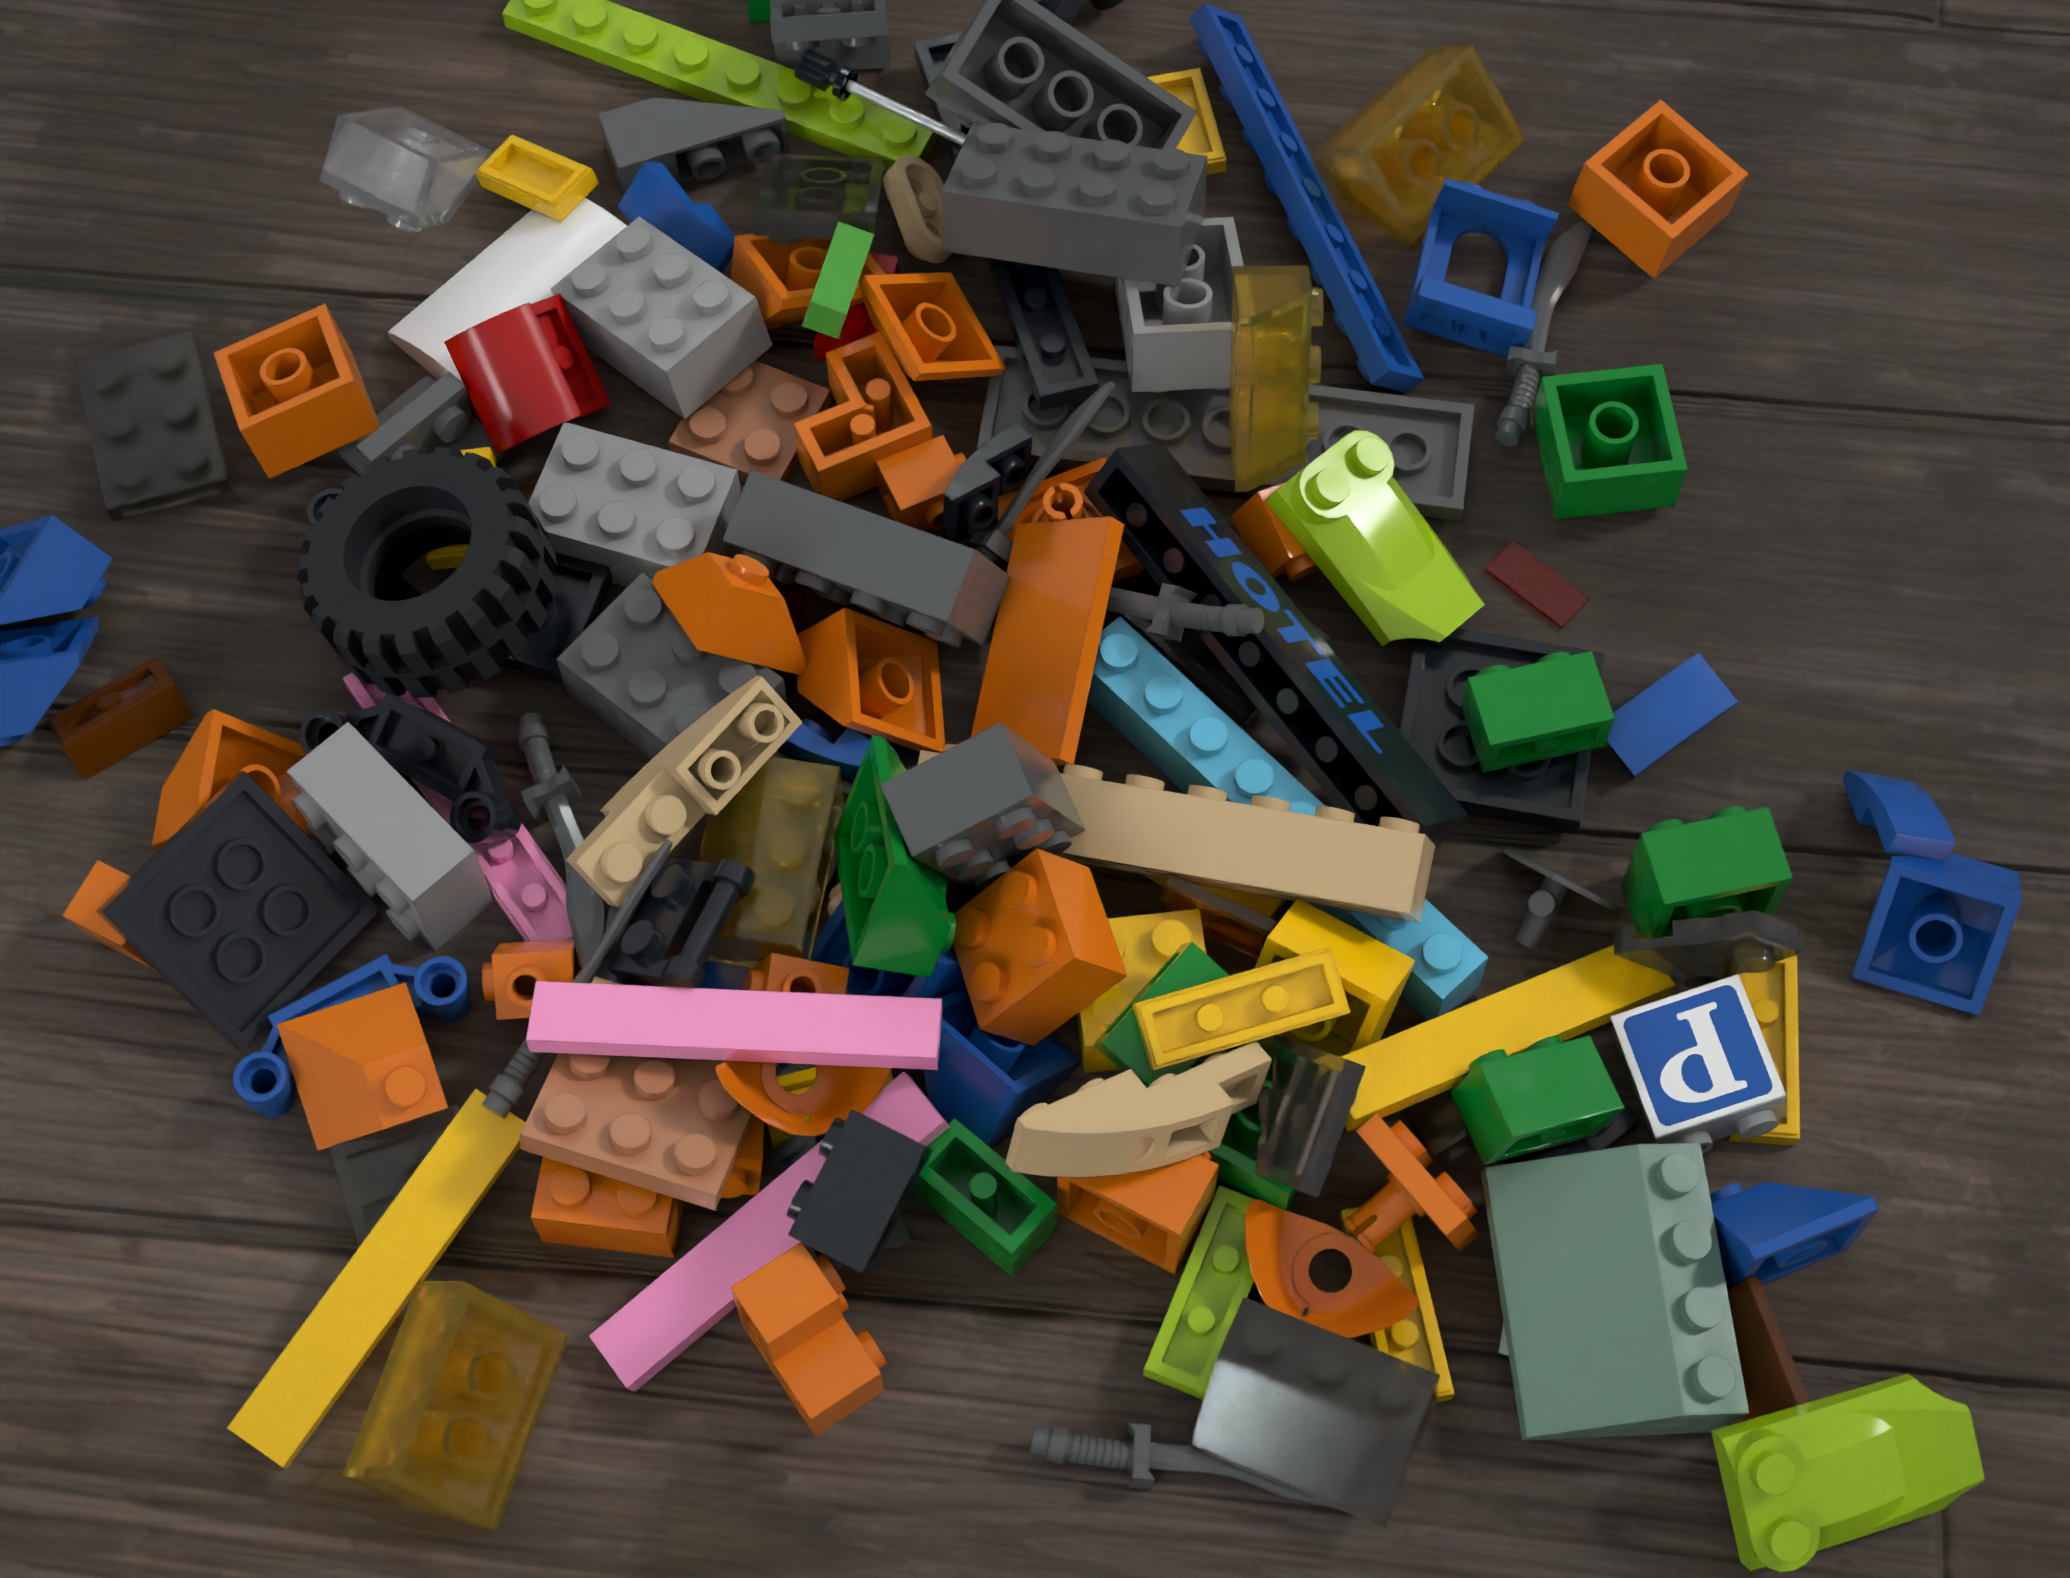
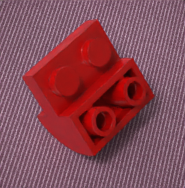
[444,294,611,454]

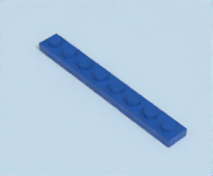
[1189,3,1424,393]

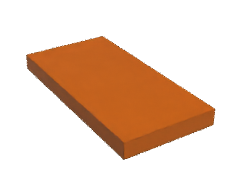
[970,516,1124,766]

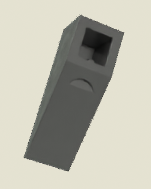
[598,97,790,196]

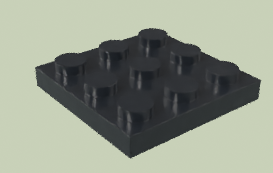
[1399,628,1605,832]
[96,771,380,1051]

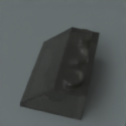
[1191,1297,1440,1528]

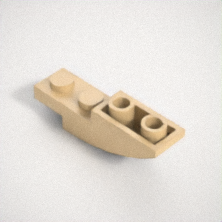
[566,676,803,908]
[1005,1041,1272,1177]

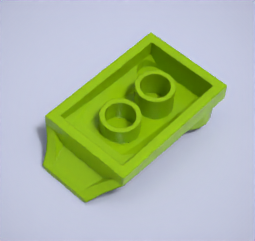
[1265,430,1485,647]
[1711,1374,1985,1572]

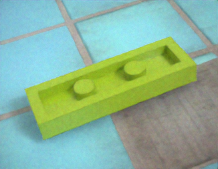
[1143,1185,1255,1401]

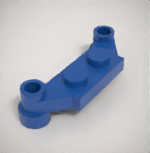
[233,954,471,1118]

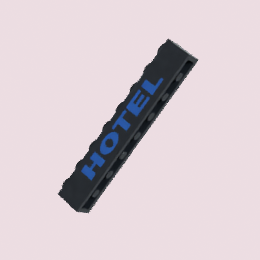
[1084,443,1468,851]

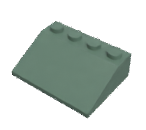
[1481,1143,1749,1441]

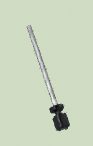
[794,49,967,146]

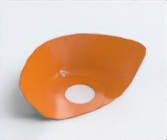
[715,1061,892,1136]
[1245,1199,1419,1339]

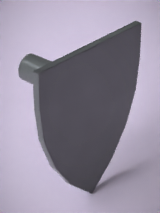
[1502,847,1621,951]

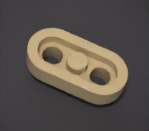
[883,155,953,263]

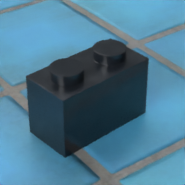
[787,1109,934,1274]

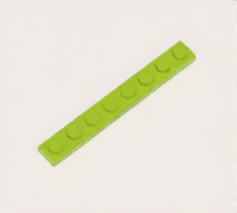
[502,0,939,170]

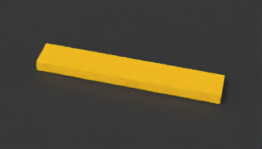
[1313,935,1676,1132]
[227,1089,526,1469]

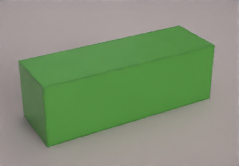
[802,221,874,339]

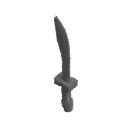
[1495,220,1594,447]
[961,381,1115,565]
[997,583,1264,642]
[517,713,606,968]
[482,839,673,1119]
[1029,1423,1365,1513]

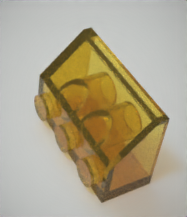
[1316,44,1525,246]
[1229,265,1323,492]
[698,757,844,968]
[341,1281,569,1532]

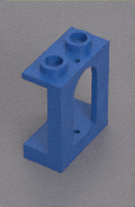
[1403,178,1559,358]

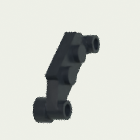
[300,693,521,845]

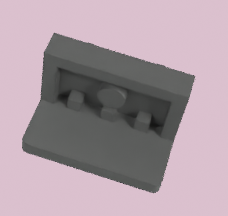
[770,0,890,71]
[338,371,506,476]

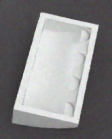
[387,198,627,406]

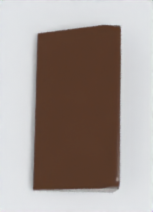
[46,658,192,779]
[1727,1276,1810,1422]

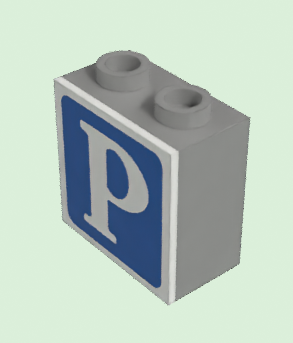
[1610,974,1787,1154]

